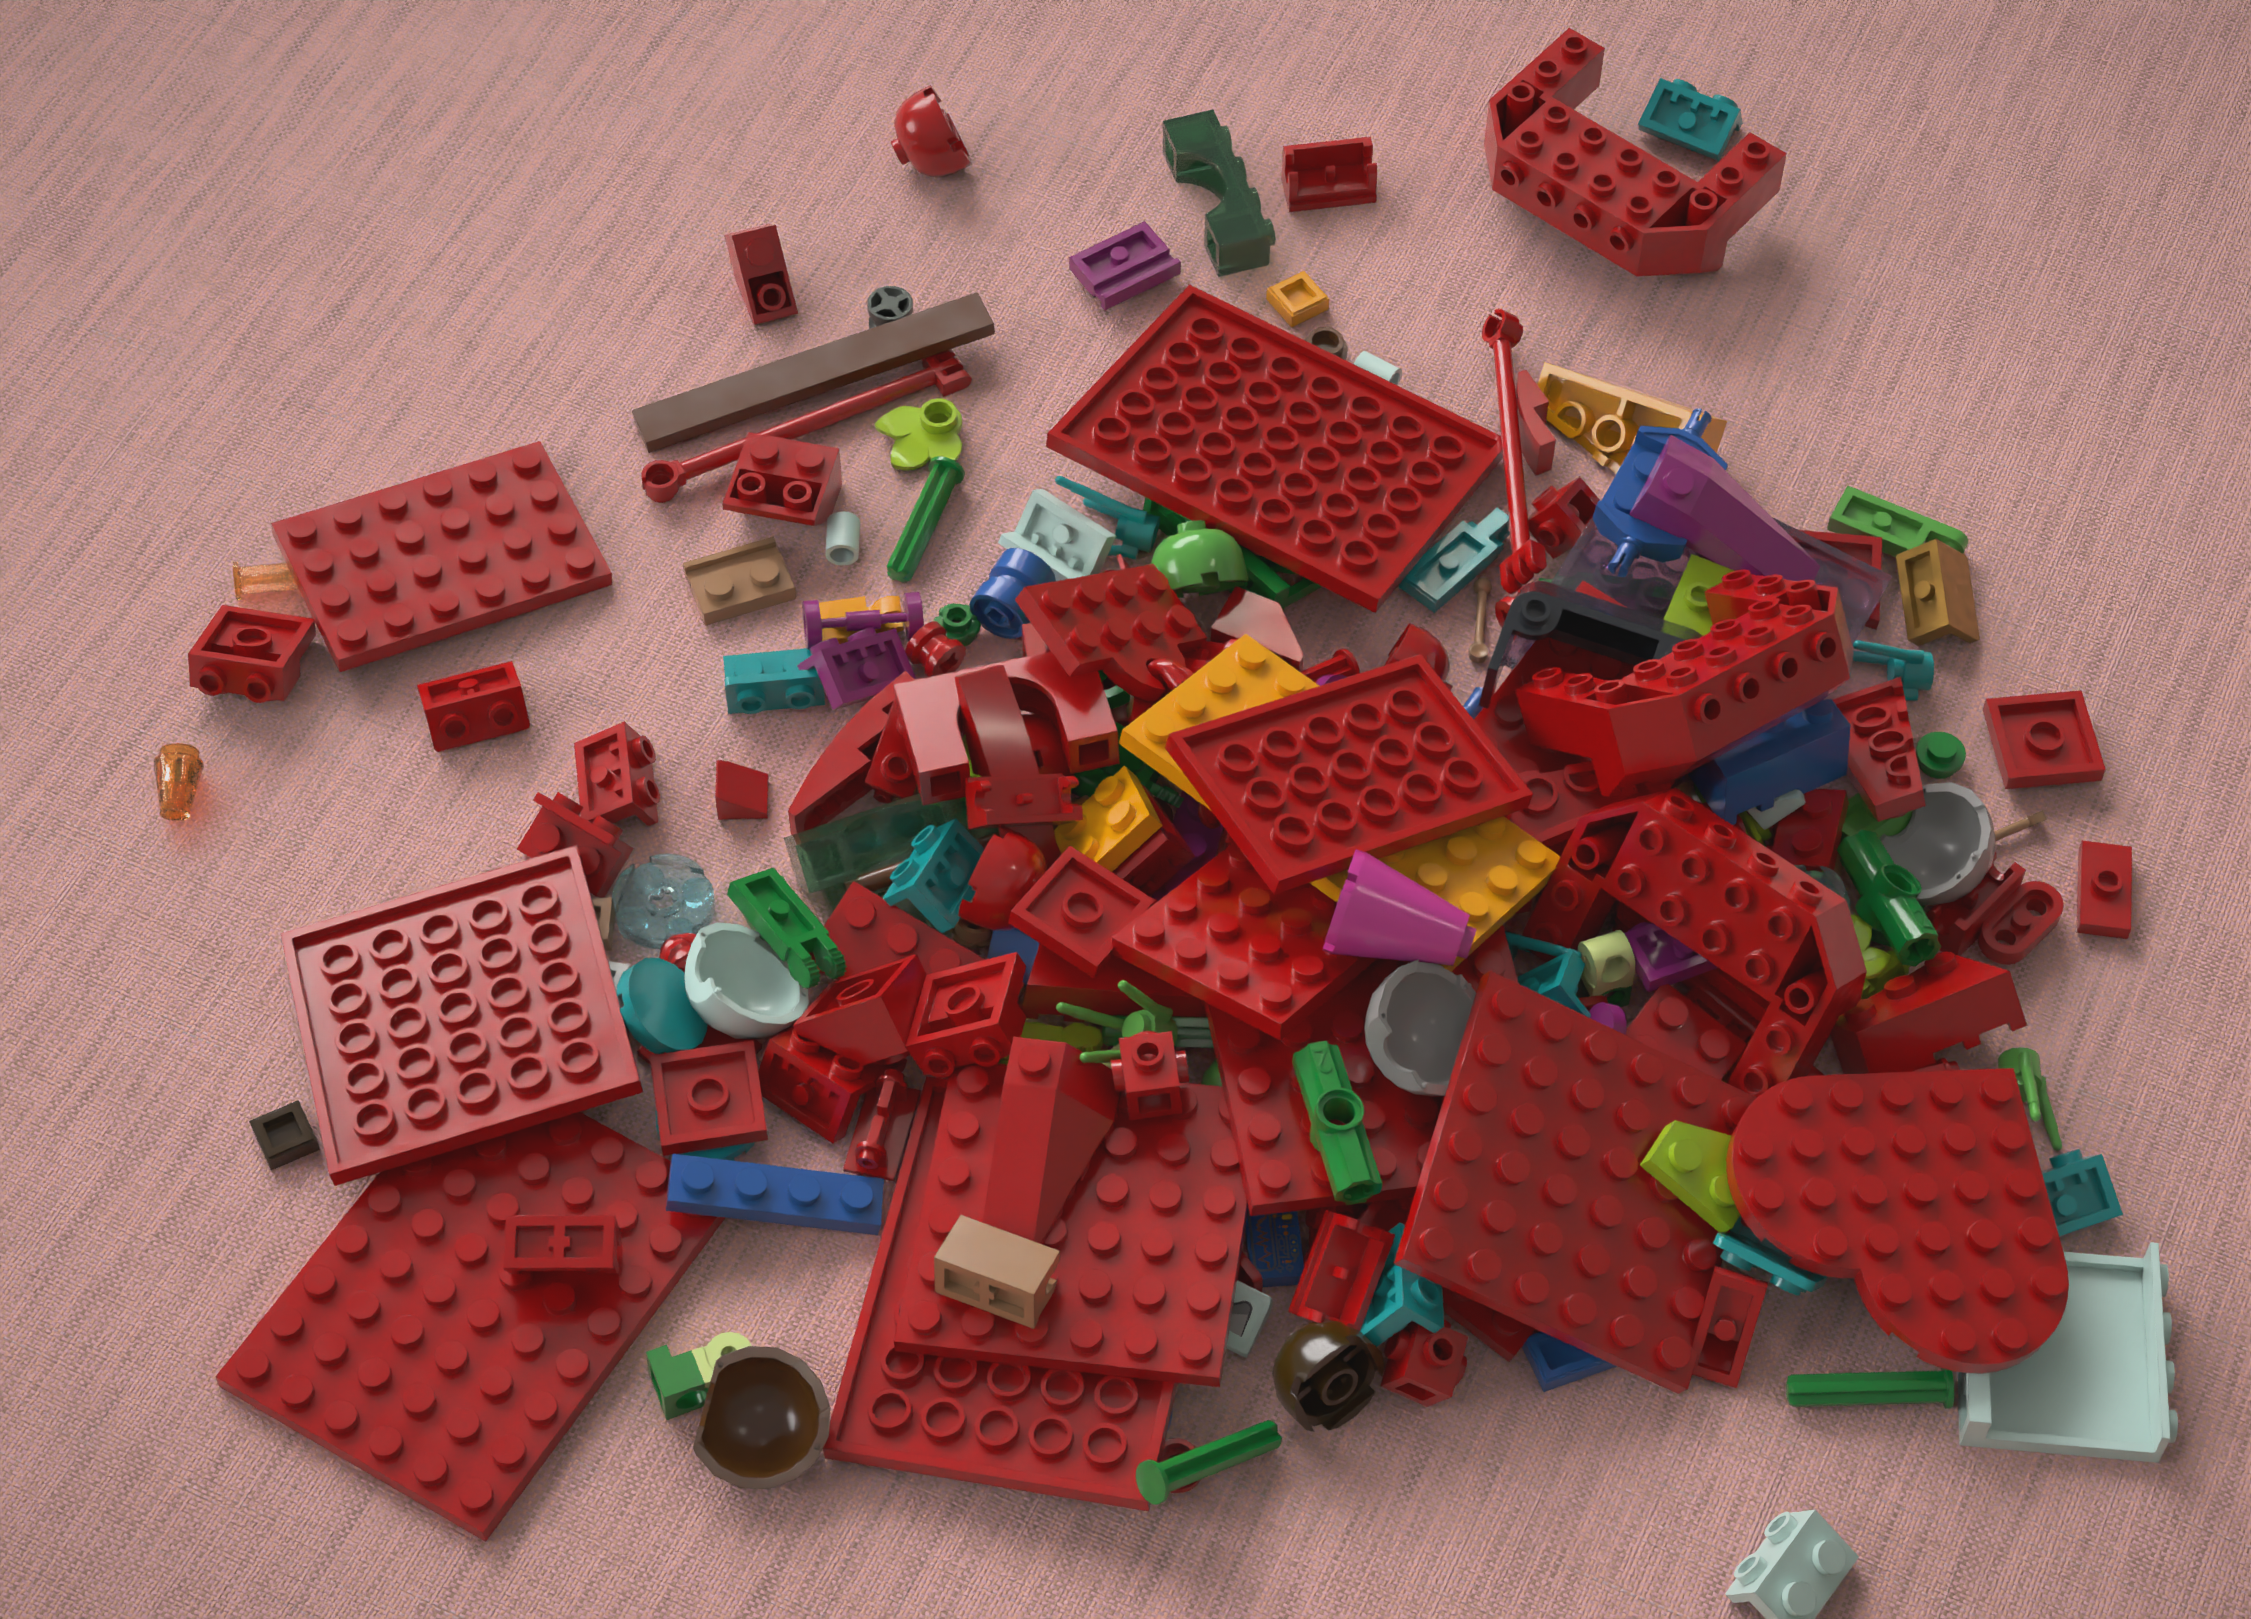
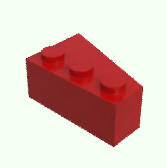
[1830,952,2028,1074]

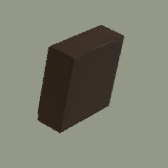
[249,1100,320,1170]

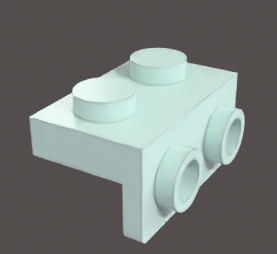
[998,488,1116,581]
[1725,1510,1859,1619]

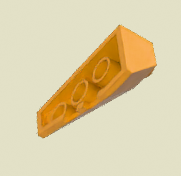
[1537,362,1727,474]

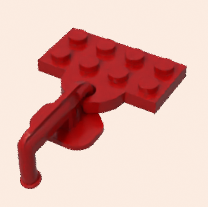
[1015,564,1221,829]

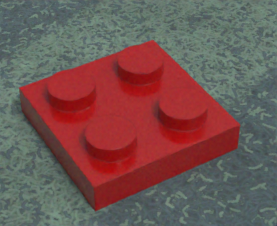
[1983,690,2106,789]
[1008,845,1155,978]
[649,1040,768,1156]

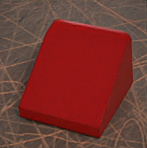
[715,760,769,820]

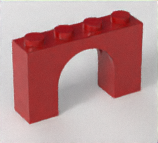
[894,652,1120,806]

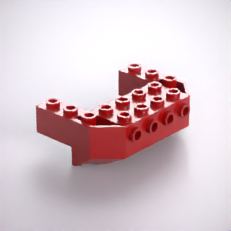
[1484,28,1787,277]
[1515,569,1854,797]
[1521,788,1867,1097]

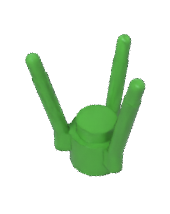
[1056,980,1178,1063]
[1998,1047,2062,1151]

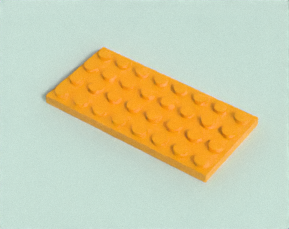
[1119,634,1560,972]

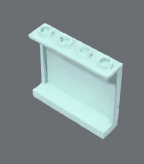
[1957,1242,2178,1463]

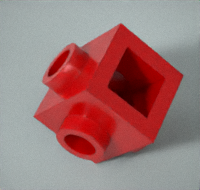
[1528,476,1600,559]
[1111,1031,1189,1120]
[1380,1319,1468,1407]

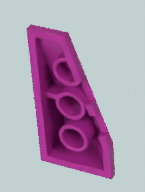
[1629,435,1821,581]

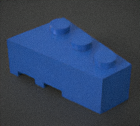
[1688,699,1851,825]

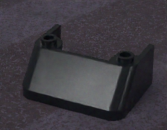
[1479,581,1702,709]

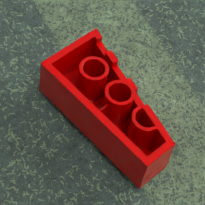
[1021,944,1207,1023]

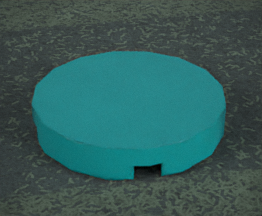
[617,958,707,1054]

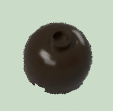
[1272,1319,1385,1432]

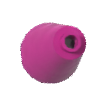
[1322,849,1476,966]

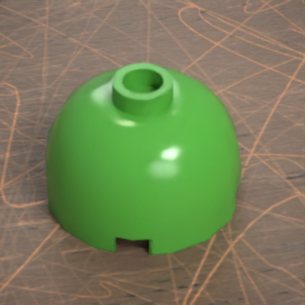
[1151,520,1248,598]

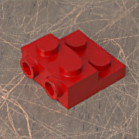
[188,605,316,703]
[905,952,1026,1078]

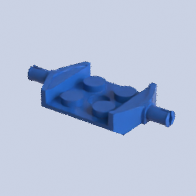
[1592,408,1728,577]

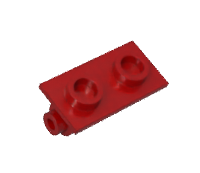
[864,698,917,804]
[843,1069,921,1182]

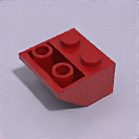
[722,432,842,526]

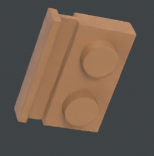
[683,536,796,626]

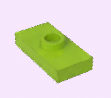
[1663,554,1734,636]

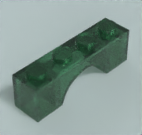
[1162,109,1276,277]
[784,776,999,894]

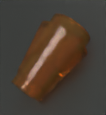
[153,743,204,821]

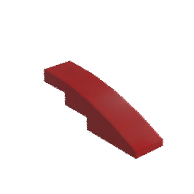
[954,665,1059,868]
[788,671,914,845]

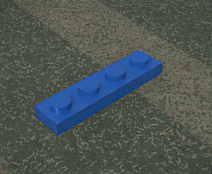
[666,1154,884,1235]

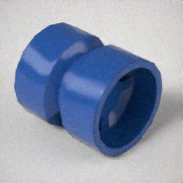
[969,548,1056,639]

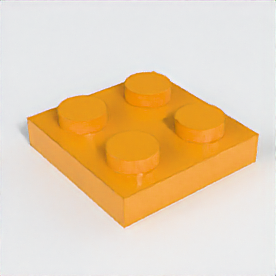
[1054,765,1163,872]

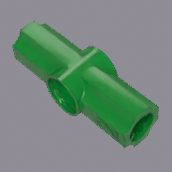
[1837,829,1942,967]
[1292,1041,1382,1205]

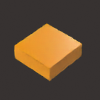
[1266,271,1330,328]

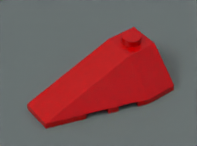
[983,1037,1122,1245]

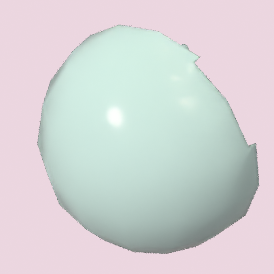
[684,922,809,1039]

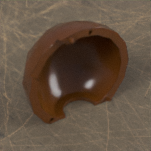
[693,1346,831,1489]

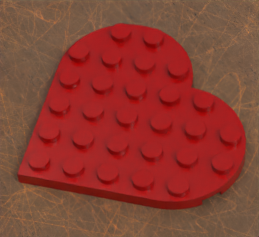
[1726,1068,2069,1374]

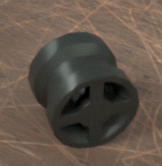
[867,286,913,329]

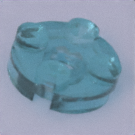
[612,854,715,949]

